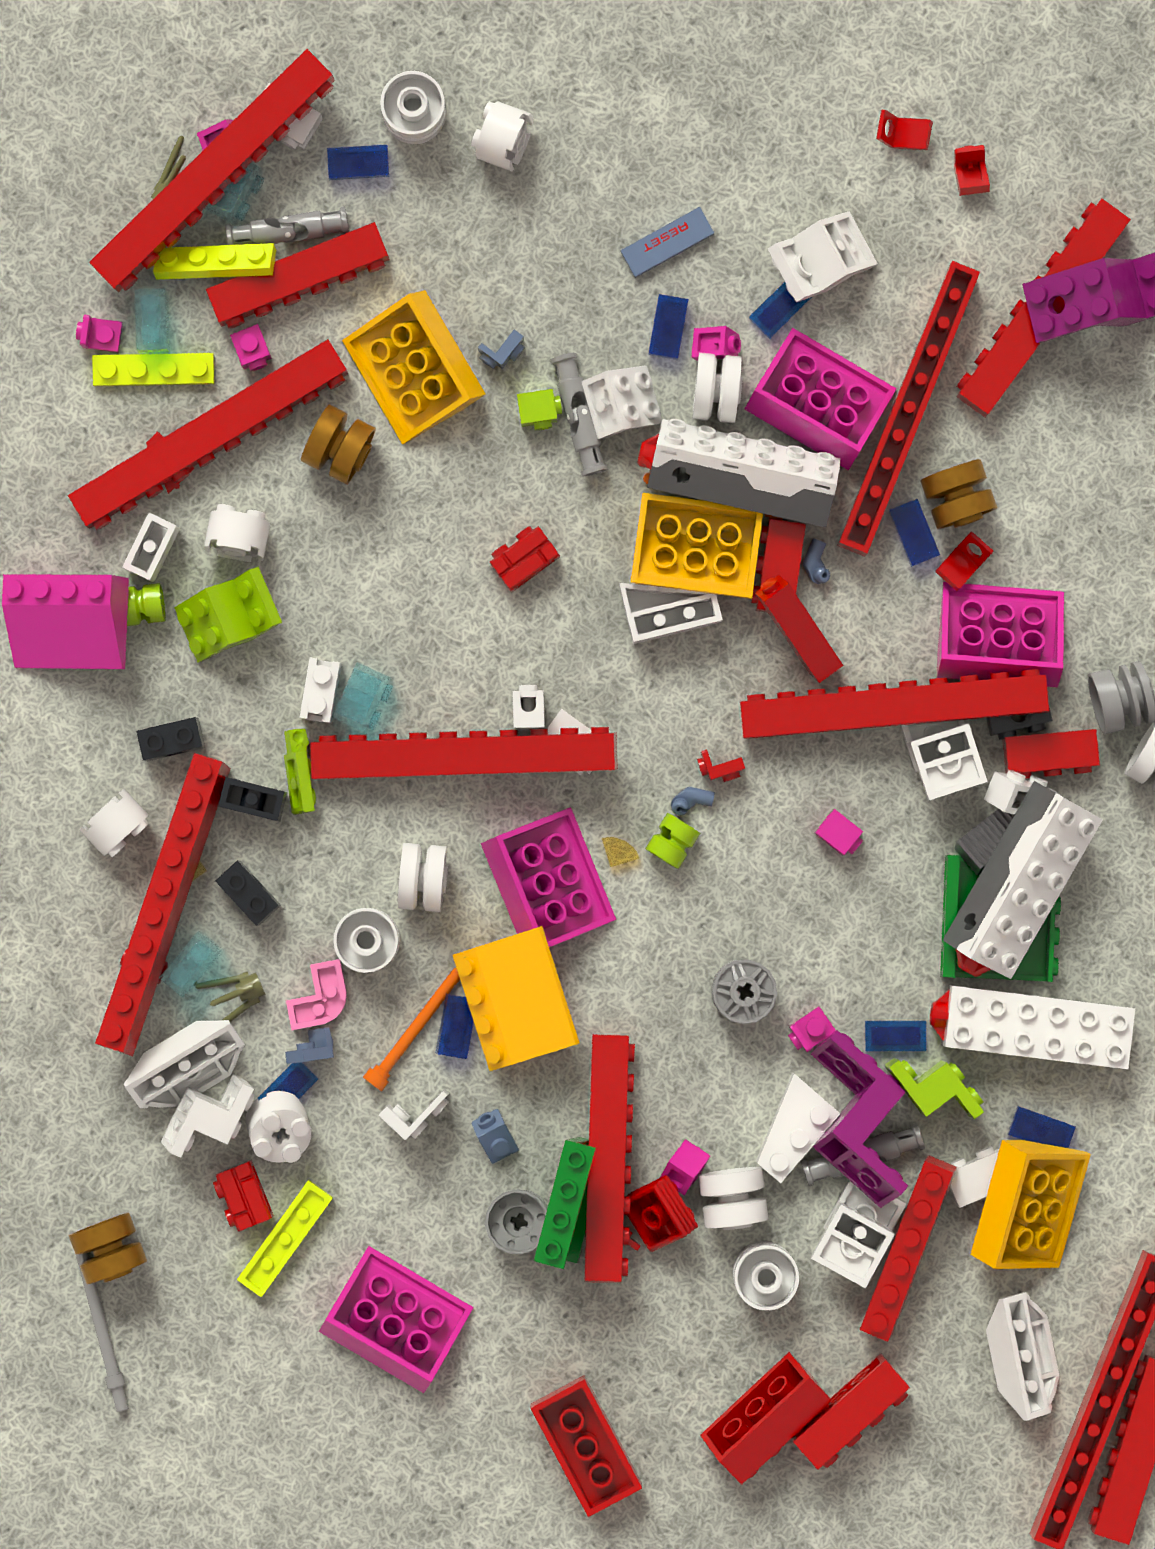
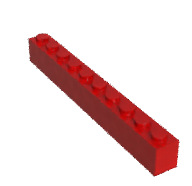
[89,49,335,293]
[837,261,980,557]
[67,339,349,530]
[740,669,1049,739]
[310,727,618,779]
[95,753,231,1057]
[1029,1250,1155,1549]

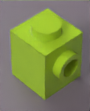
[517,389,562,430]

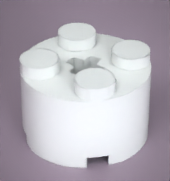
[471,101,534,172]
[204,504,270,562]
[79,788,149,857]
[246,1091,311,1163]

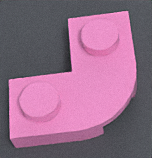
[286,959,347,1030]

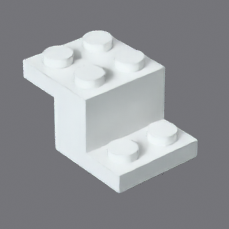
[768,211,878,302]
[900,720,988,801]
[161,1074,255,1158]
[811,1180,906,1288]

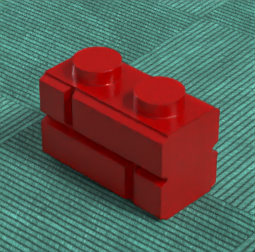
[490,526,560,593]
[213,1160,274,1232]

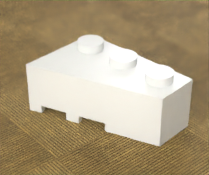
[619,583,723,644]
[756,1072,840,1183]

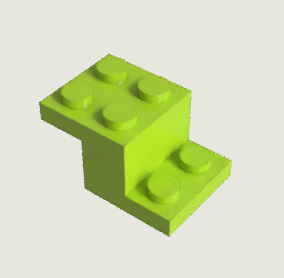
[174,566,282,663]
[885,1058,984,1119]

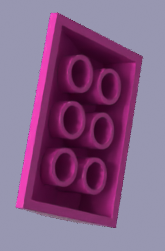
[744,328,897,471]
[2,574,129,669]
[937,582,1064,688]
[480,807,616,947]
[318,1246,474,1393]

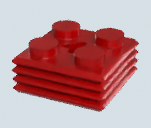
[627,1175,698,1252]

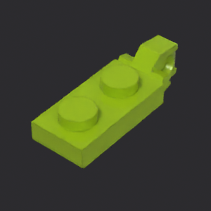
[284,729,316,815]

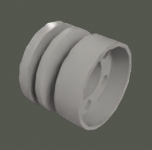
[1088,661,1155,735]
[711,959,777,1024]
[485,1189,548,1255]

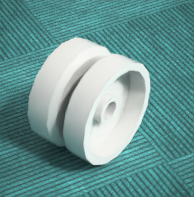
[692,353,743,424]
[398,843,448,912]

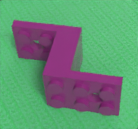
[1022,252,1155,343]
[811,1030,908,1208]

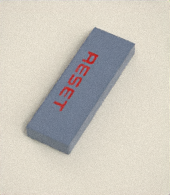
[620,207,714,278]

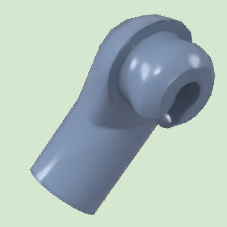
[803,538,830,584]
[671,787,715,816]

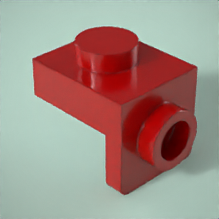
[954,145,990,196]
[697,749,745,782]

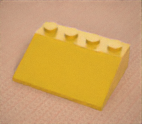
[342,290,486,444]
[631,493,763,599]
[453,926,580,1071]
[970,1140,1091,1269]

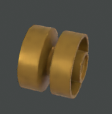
[301,404,376,485]
[920,459,998,530]
[68,1212,147,1285]

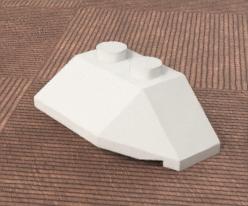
[124,1020,245,1108]
[986,1292,1059,1421]

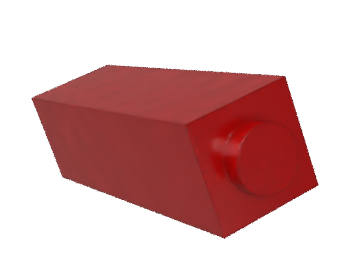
[754,575,844,684]

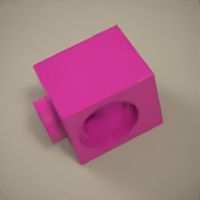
[814,809,863,856]
[660,1139,710,1196]

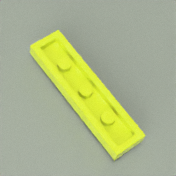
[153,243,277,280]
[92,353,215,386]
[237,1180,333,1297]

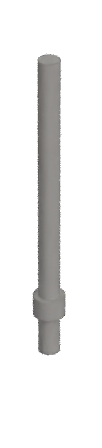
[76,1253,129,1412]

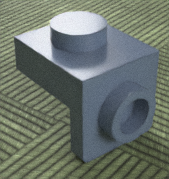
[478,329,525,369]
[471,1109,519,1164]

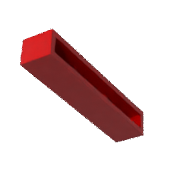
[206,222,390,329]
[860,1156,957,1342]
[1088,1354,1155,1545]

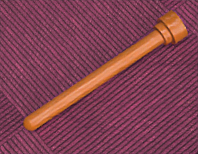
[363,967,460,1092]

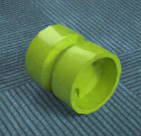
[127,583,166,626]
[645,813,701,869]

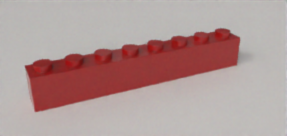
[956,198,1131,418]
[584,1034,635,1284]

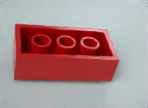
[700,1352,832,1485]
[792,1353,910,1470]
[530,1375,642,1517]

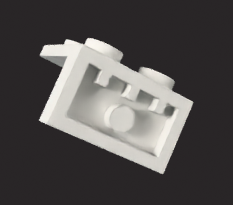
[581,365,662,439]
[379,1089,449,1140]

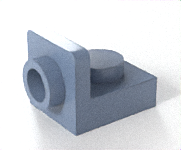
[285,1027,334,1064]

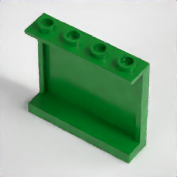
[940,855,1061,982]
[534,1137,596,1269]

